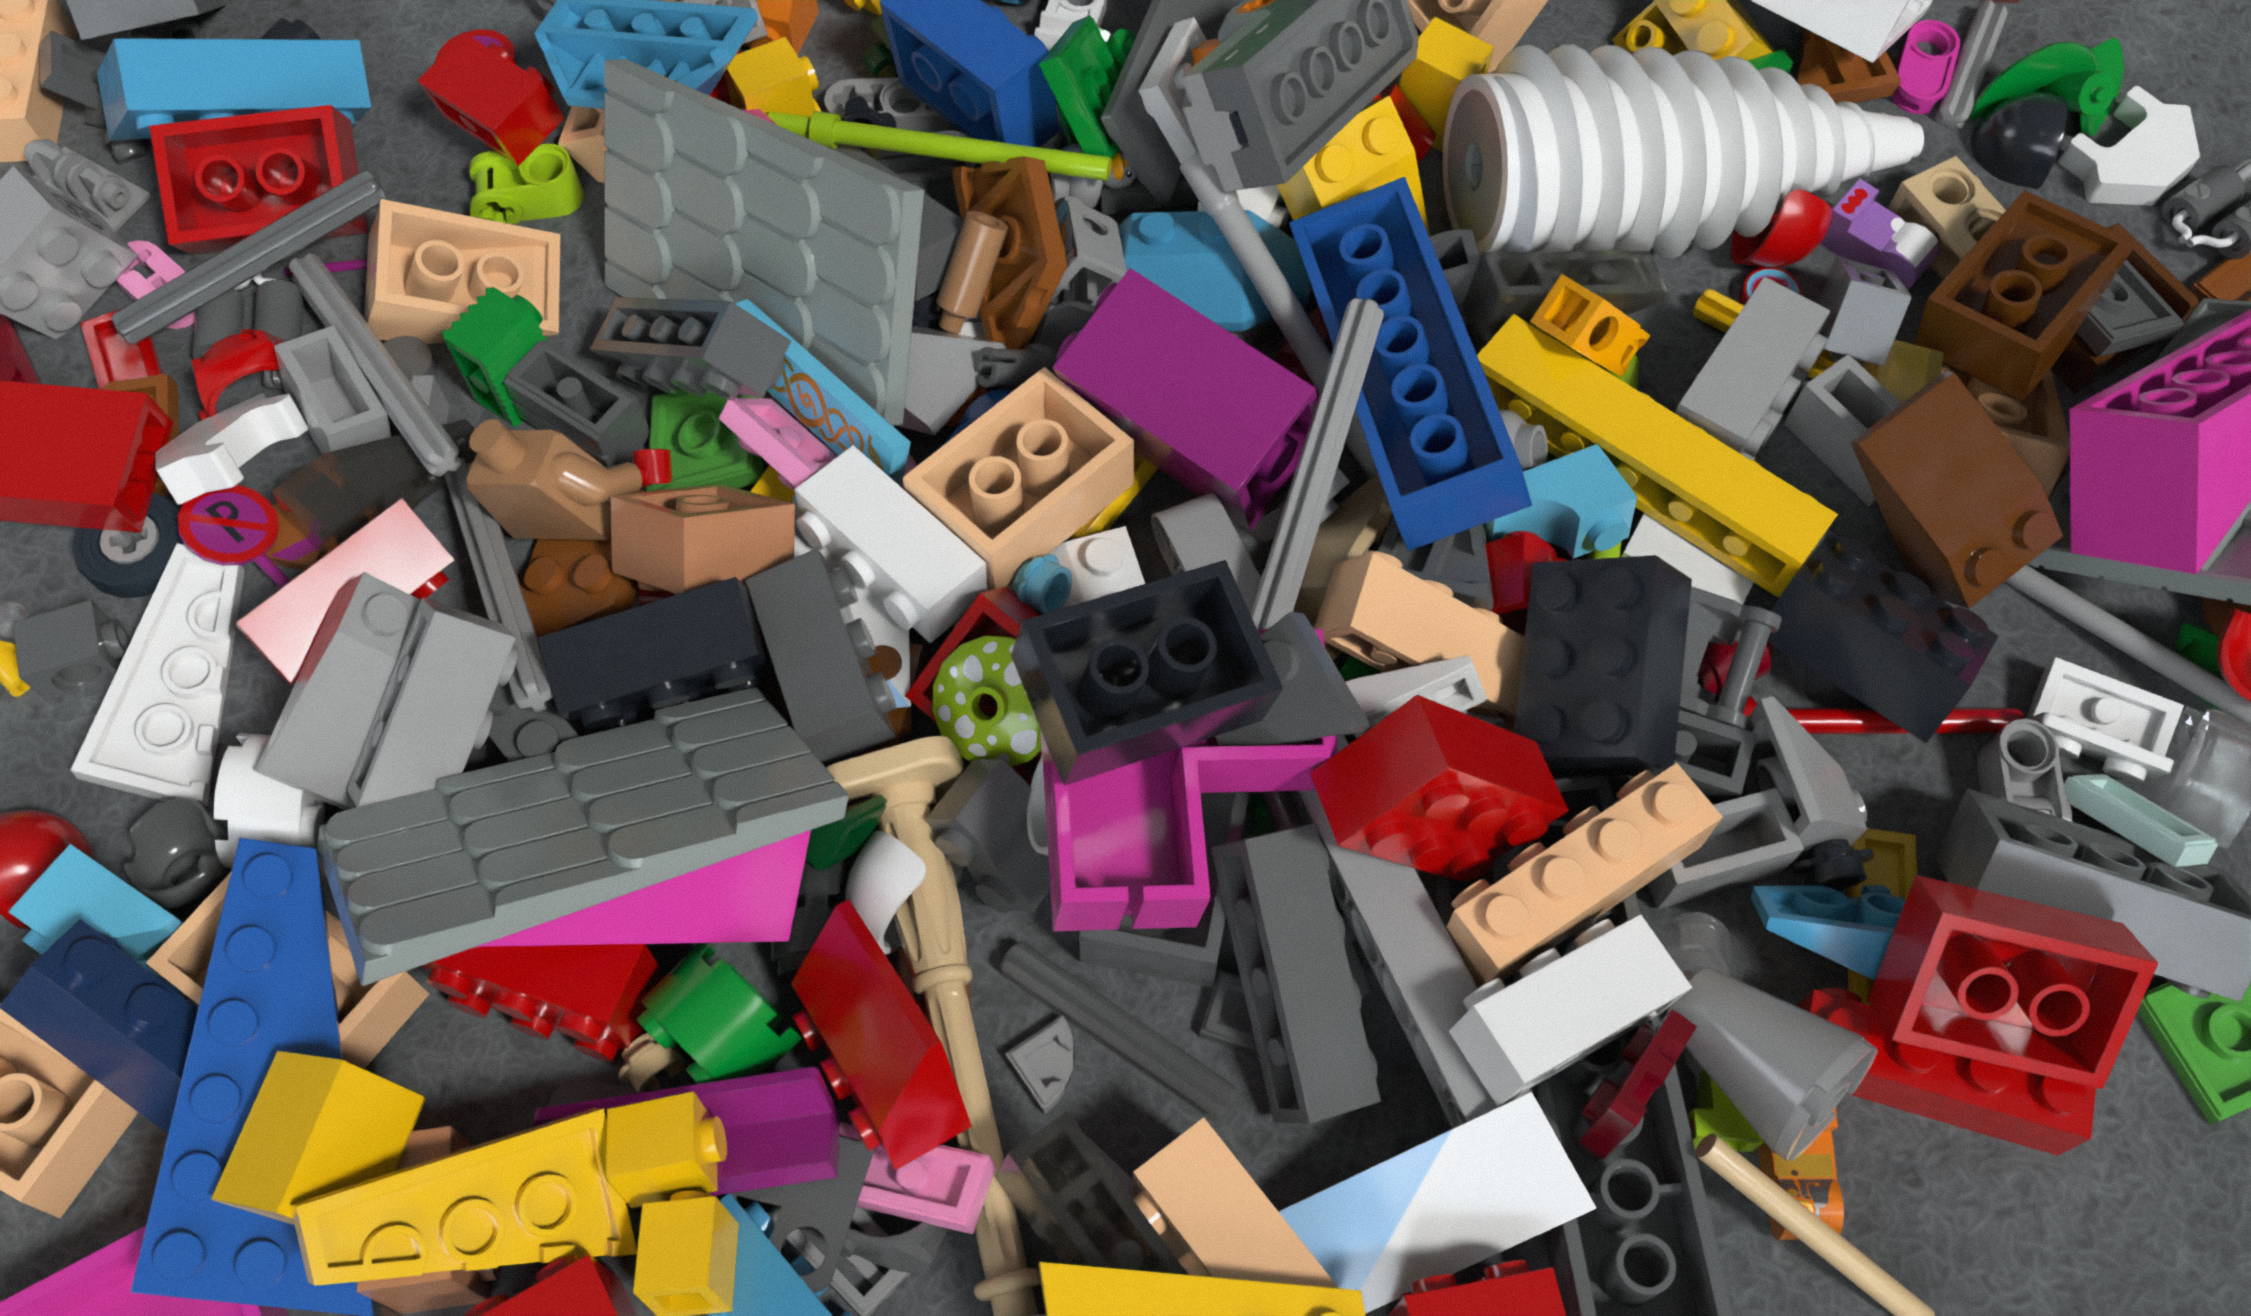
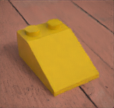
[1277,95,1430,237]

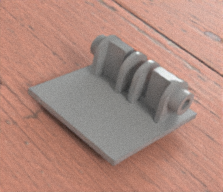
[24,139,152,232]

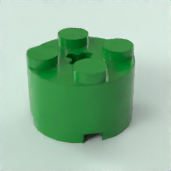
[636,943,802,1084]

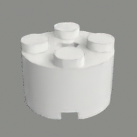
[214,733,333,868]

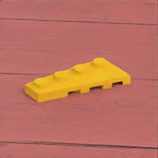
[1038,1262,1366,1316]

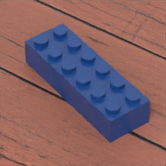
[1289,177,1532,551]

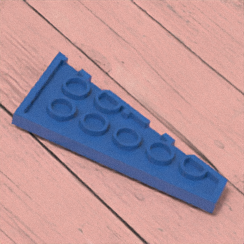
[130,838,376,1316]

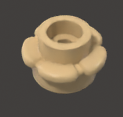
[618,1033,687,1093]

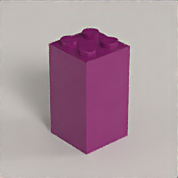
[1053,268,1318,531]

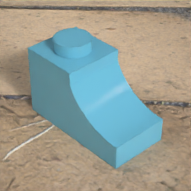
[1483,444,1637,559]

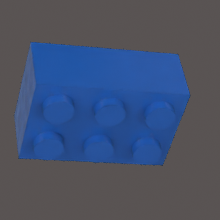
[879,0,1060,147]

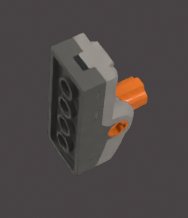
[1182,0,1419,192]

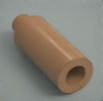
[936,211,1008,333]

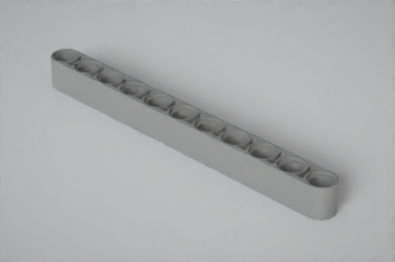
[1151,492,1533,1129]

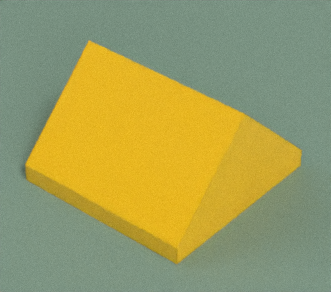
[211,1051,426,1225]

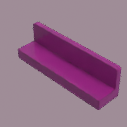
[533,1067,840,1209]

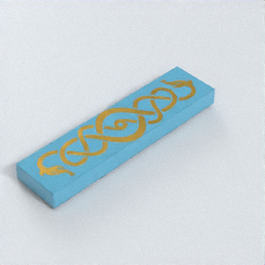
[735,299,911,487]

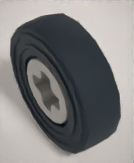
[72,493,185,598]

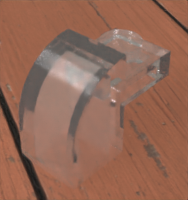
[2156,706,2251,849]

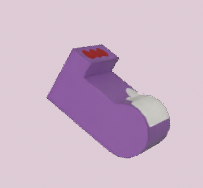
[1820,179,1940,290]

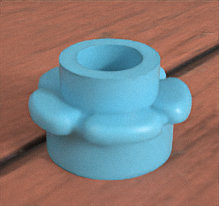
[1014,554,1072,614]

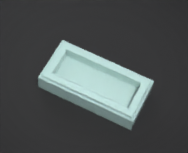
[2064,774,2218,867]

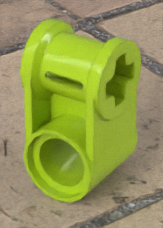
[469,144,585,224]

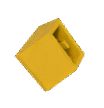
[1612,0,1775,61]

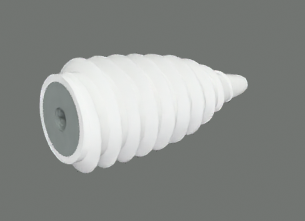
[1443,44,1924,281]

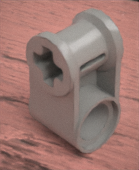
[1977,719,2072,822]

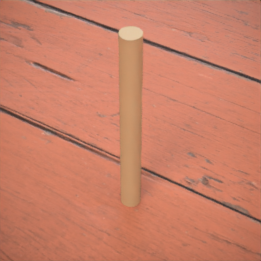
[1695,1133,1935,1316]

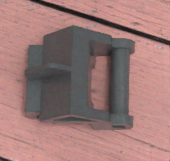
[1680,586,1782,730]

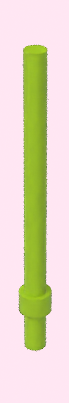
[767,111,1112,181]

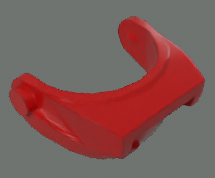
[191,328,284,420]

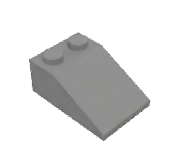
[255,572,421,810]

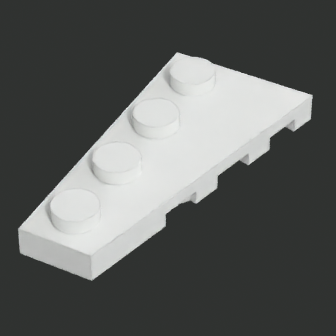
[71,543,245,806]

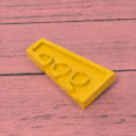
[290,1108,637,1286]

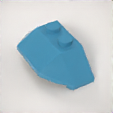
[534,0,759,109]
[1118,210,1312,331]

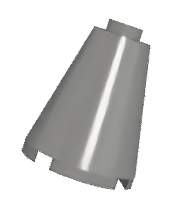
[1666,967,1878,1161]

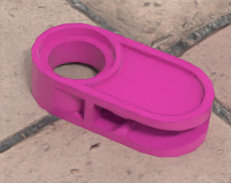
[1891,19,1960,115]

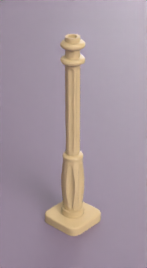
[826,736,1041,1316]

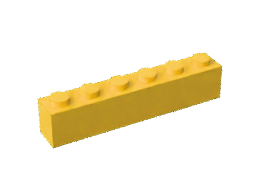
[1477,314,1838,598]

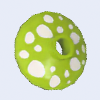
[933,635,1042,767]

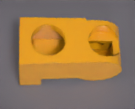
[1530,274,1650,378]

